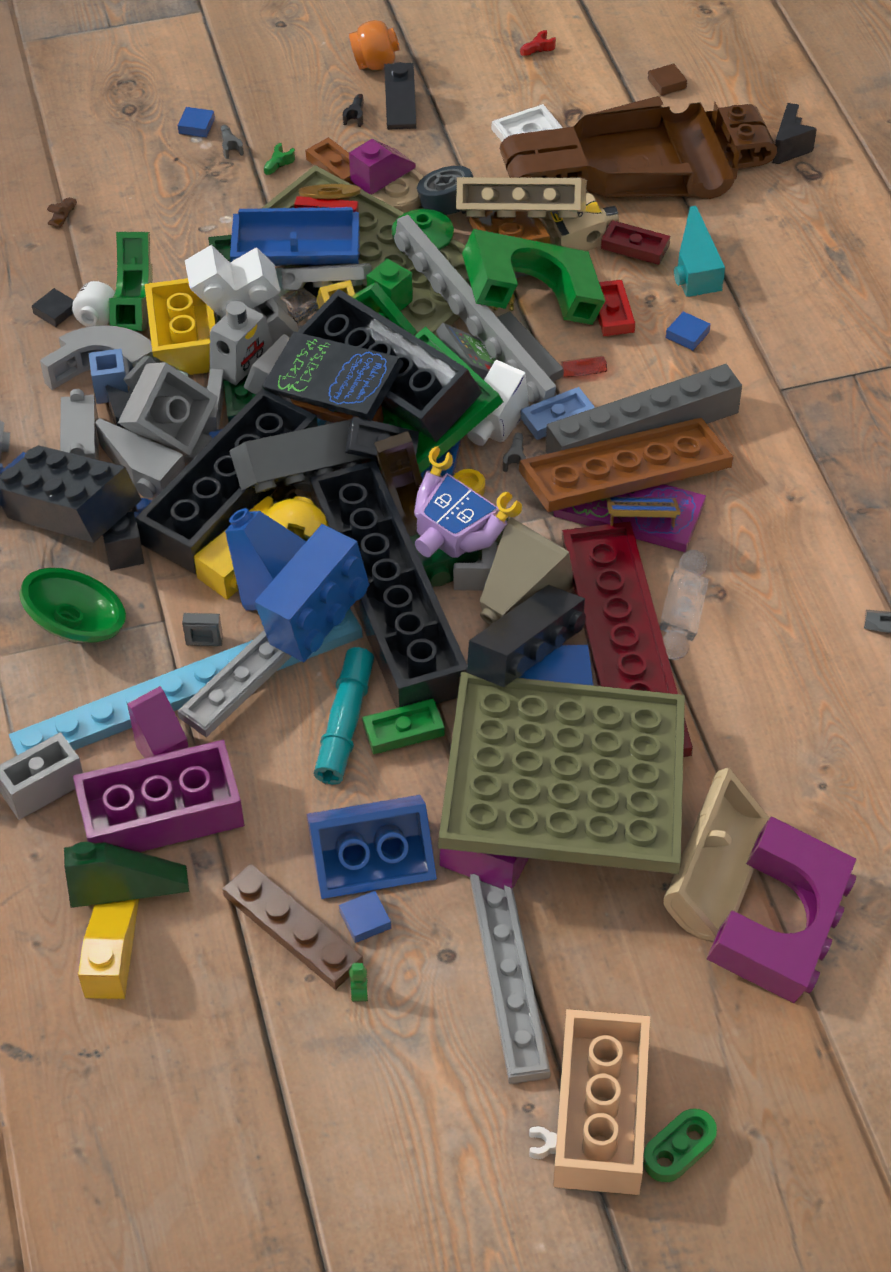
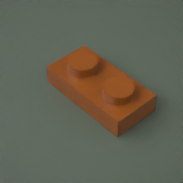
[305,137,354,184]

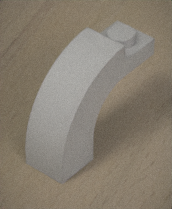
[40,326,160,390]

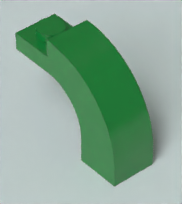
[109,232,153,331]

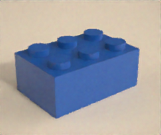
[254,524,369,663]

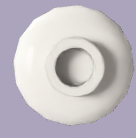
[72,281,115,327]

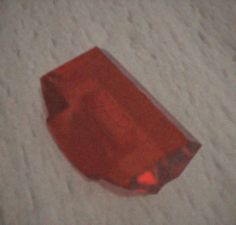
[561,356,607,377]

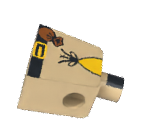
[542,193,619,251]

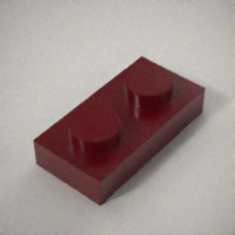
[601,220,671,265]

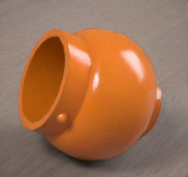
[349,20,400,71]

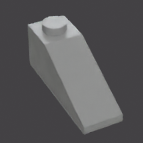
[95,418,185,499]

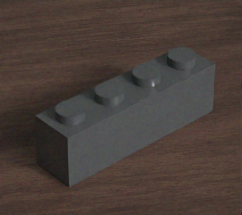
[230,417,369,493]

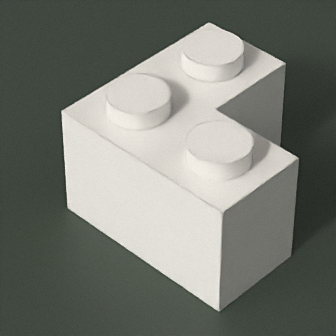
[185,245,281,318]

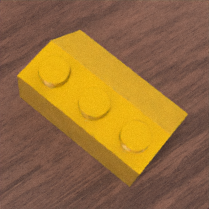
[145,278,216,375]

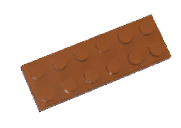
[519,418,734,512]

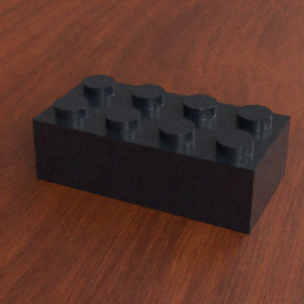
[0,445,142,543]

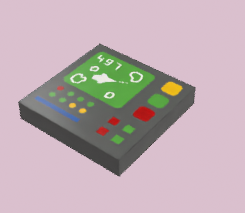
[436,323,496,380]

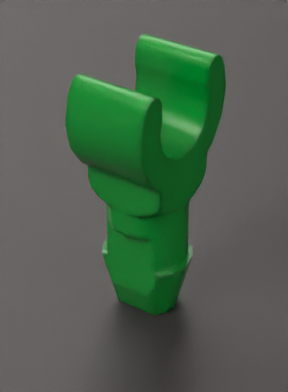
[264,143,295,175]
[349,963,368,1002]

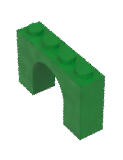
[462,229,605,325]

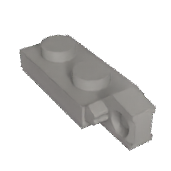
[281,263,372,290]

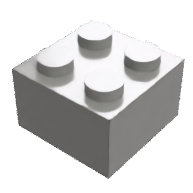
[118,362,218,456]

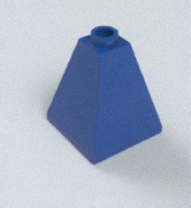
[225,508,307,610]

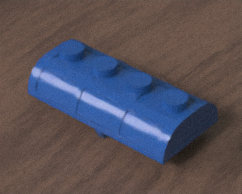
[230,207,360,266]

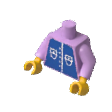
[414,447,522,558]

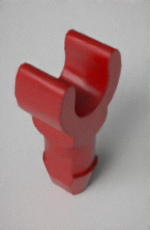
[520,30,556,56]

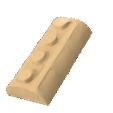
[664,768,770,941]

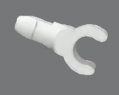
[529,1126,557,1159]

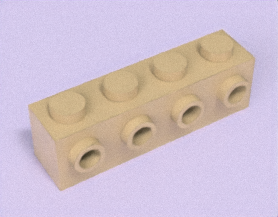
[456,177,587,218]

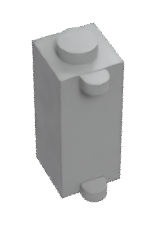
[60,389,99,460]

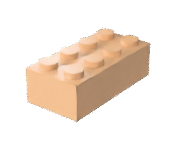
[553,1009,650,1195]

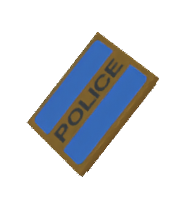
[607,497,680,528]

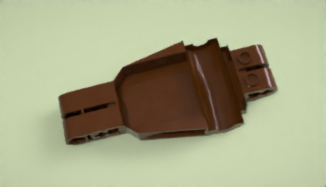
[499,96,777,199]

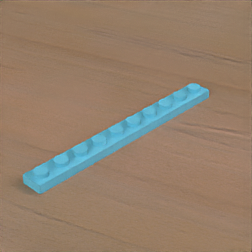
[8,609,363,755]

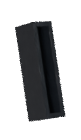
[467,585,586,688]

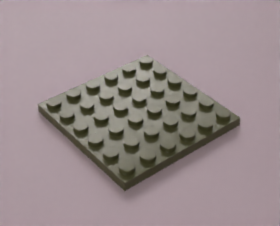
[438,672,685,874]

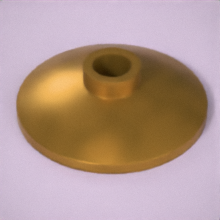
[299,184,361,200]

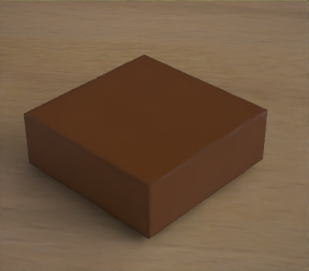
[648,63,687,96]

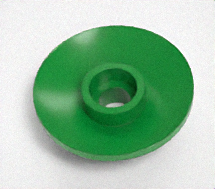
[392,209,454,250]

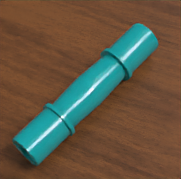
[313,647,375,785]

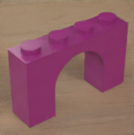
[706,816,856,1003]

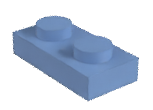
[521,387,595,440]

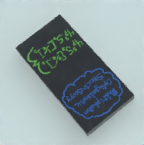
[262,332,404,420]

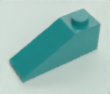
[674,206,725,297]

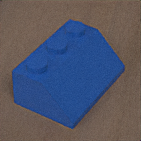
[307,795,437,899]

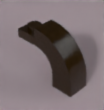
[374,431,422,536]

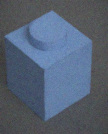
[89,348,128,404]

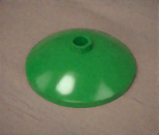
[19,568,126,643]

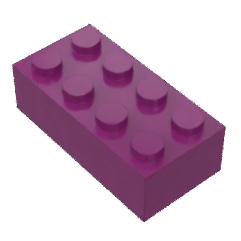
[73,740,245,852]

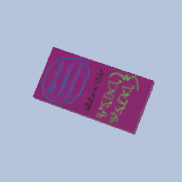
[553,484,706,552]

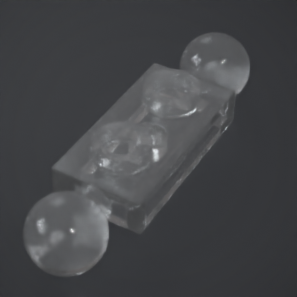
[660,550,709,660]

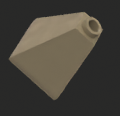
[480,517,573,625]

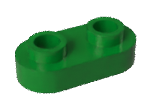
[643,1108,717,1182]

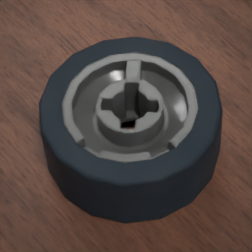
[417,165,473,215]

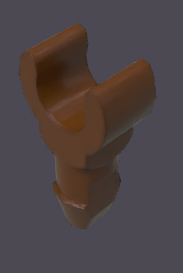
[47,197,77,228]

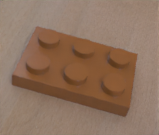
[466,211,550,244]

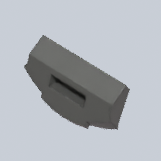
[864,610,891,633]

